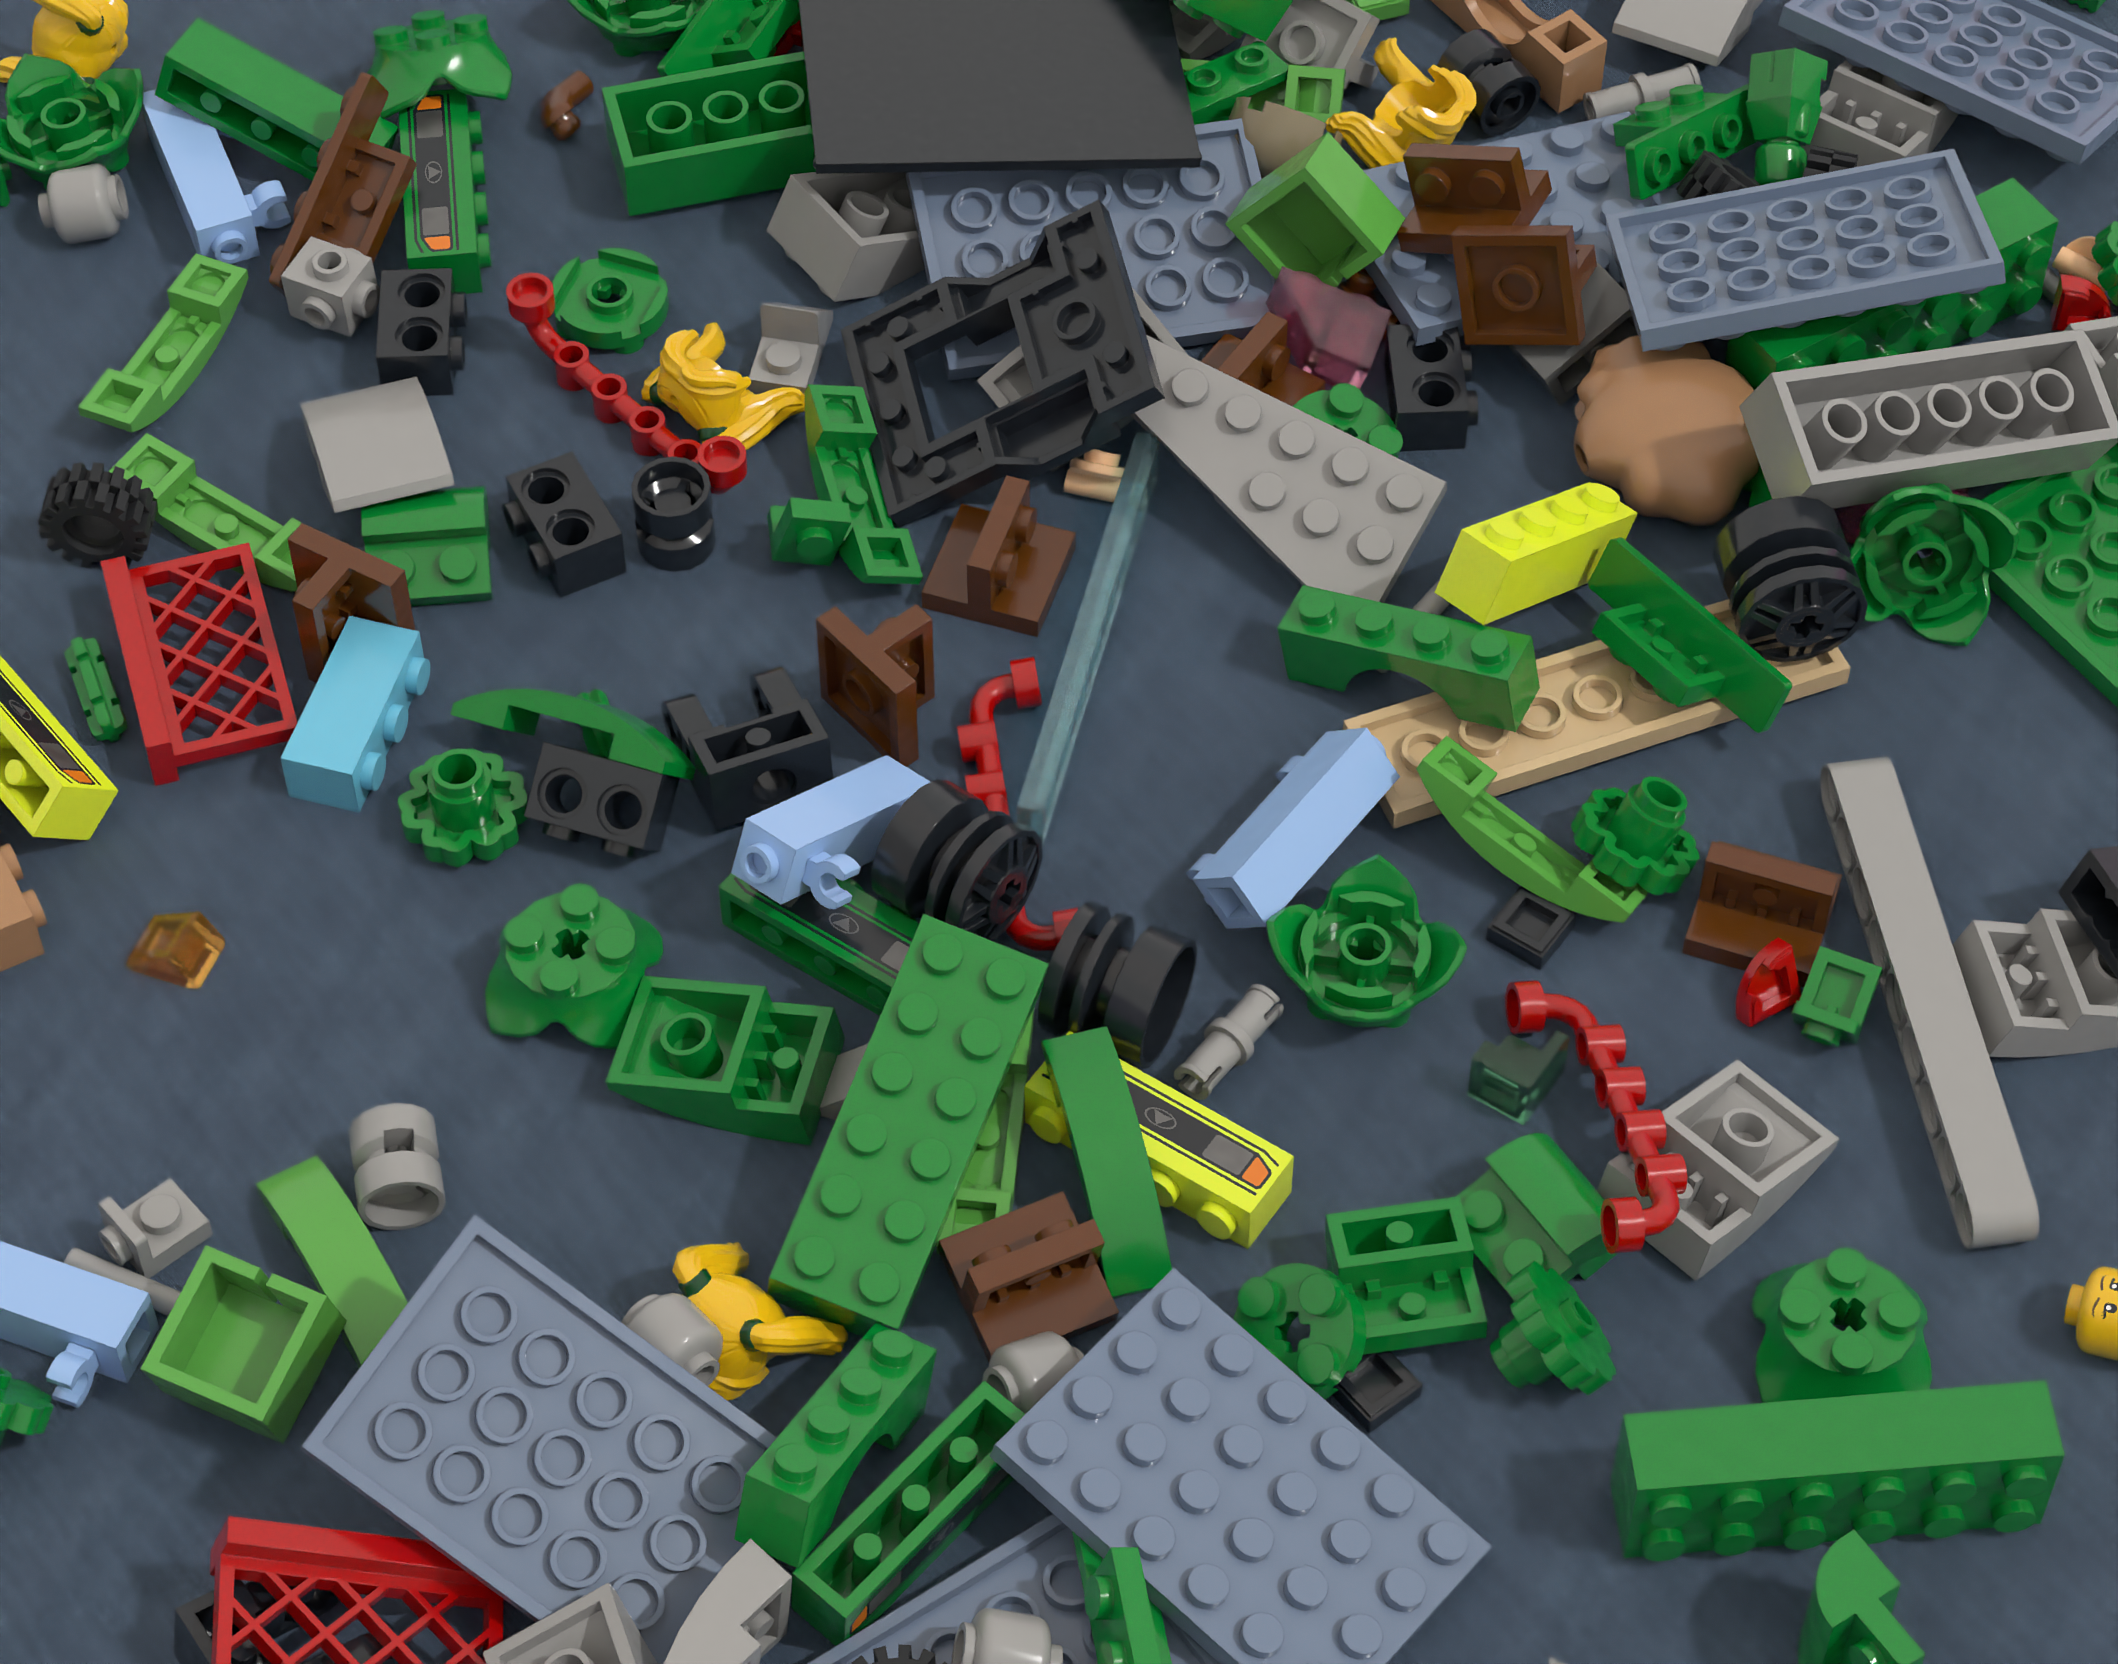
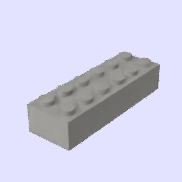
[1739,329,2118,509]

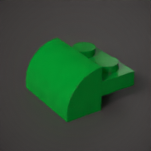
[361,486,493,606]
[1456,1133,1618,1301]
[1325,1196,1488,1355]
[1797,1530,1926,1664]

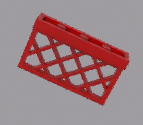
[100,543,298,786]
[209,1516,503,1664]

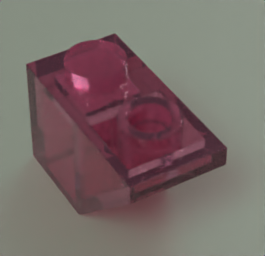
[1266,266,1392,389]

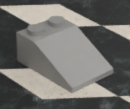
[766,172,925,302]

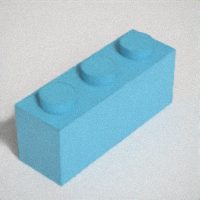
[280,616,430,813]

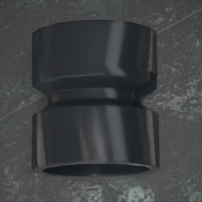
[1437,29,1541,136]
[631,456,716,572]

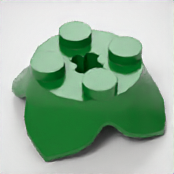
[567,0,707,57]
[367,10,512,118]
[0,53,144,191]
[1850,483,2019,647]
[1266,854,1467,1028]
[485,883,664,1050]
[1751,1247,1932,1403]

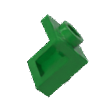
[767,497,852,566]
[1792,946,1883,1048]

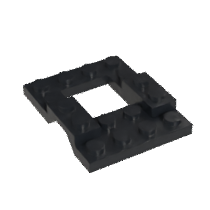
[840,199,1165,527]

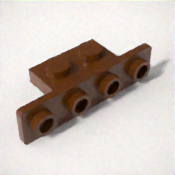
[269,72,417,297]

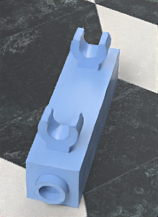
[142,89,291,264]
[1186,728,1400,929]
[731,755,930,909]
[0,1241,159,1408]

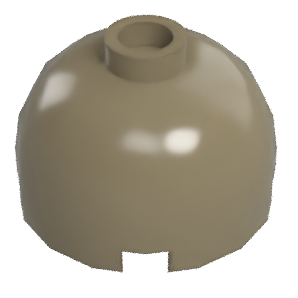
[1229,96,1343,179]

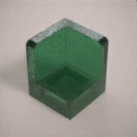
[1467,1030,1570,1126]

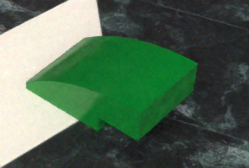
[605,976,845,1145]

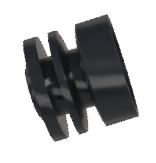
[1713,496,1868,663]
[871,779,1043,942]
[1038,901,1198,1069]

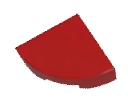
[2050,274,2111,331]
[1736,937,1802,1027]

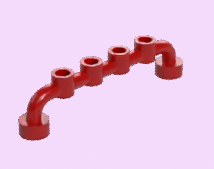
[506,273,747,495]
[957,656,1078,951]
[1505,980,1687,1254]

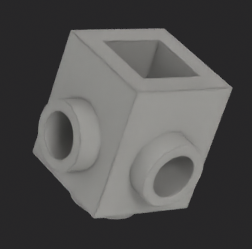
[281,236,380,337]

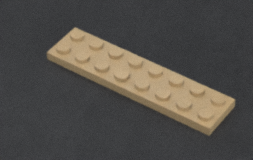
[1343,599,1851,829]

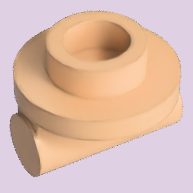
[2052,236,2106,293]
[1064,449,1130,505]

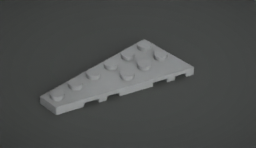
[1131,335,1447,603]

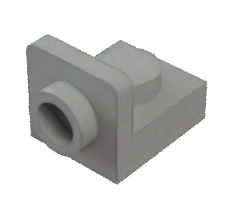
[97,1178,213,1278]

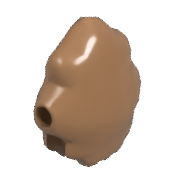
[1573,335,1760,526]

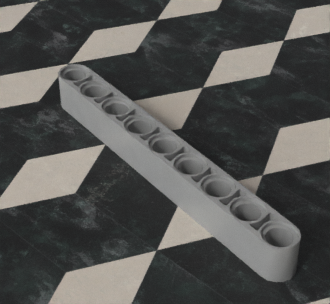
[1820,756,2039,1249]

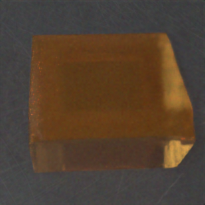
[126,911,226,989]

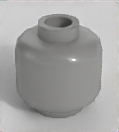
[38,163,129,244]
[621,1293,723,1386]
[982,1331,1084,1414]
[951,1608,1063,1664]

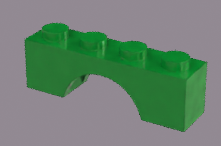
[1277,585,1540,732]
[734,1323,937,1568]

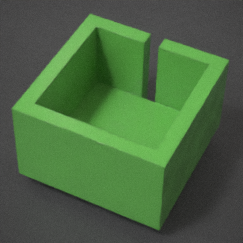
[1225,132,1406,309]
[141,1245,347,1444]

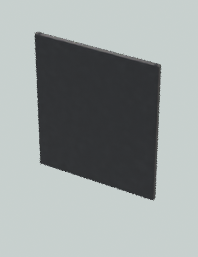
[798,0,1202,174]

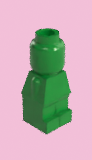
[1745,48,1828,185]

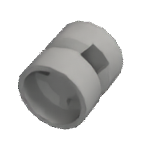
[348,1103,446,1230]

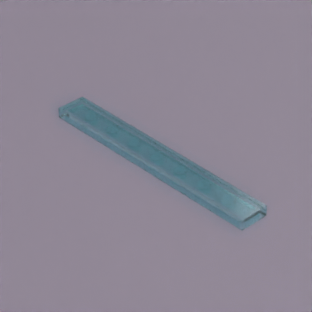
[1017,432,1159,845]

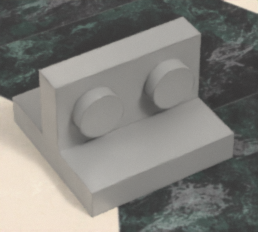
[1240,0,1380,90]

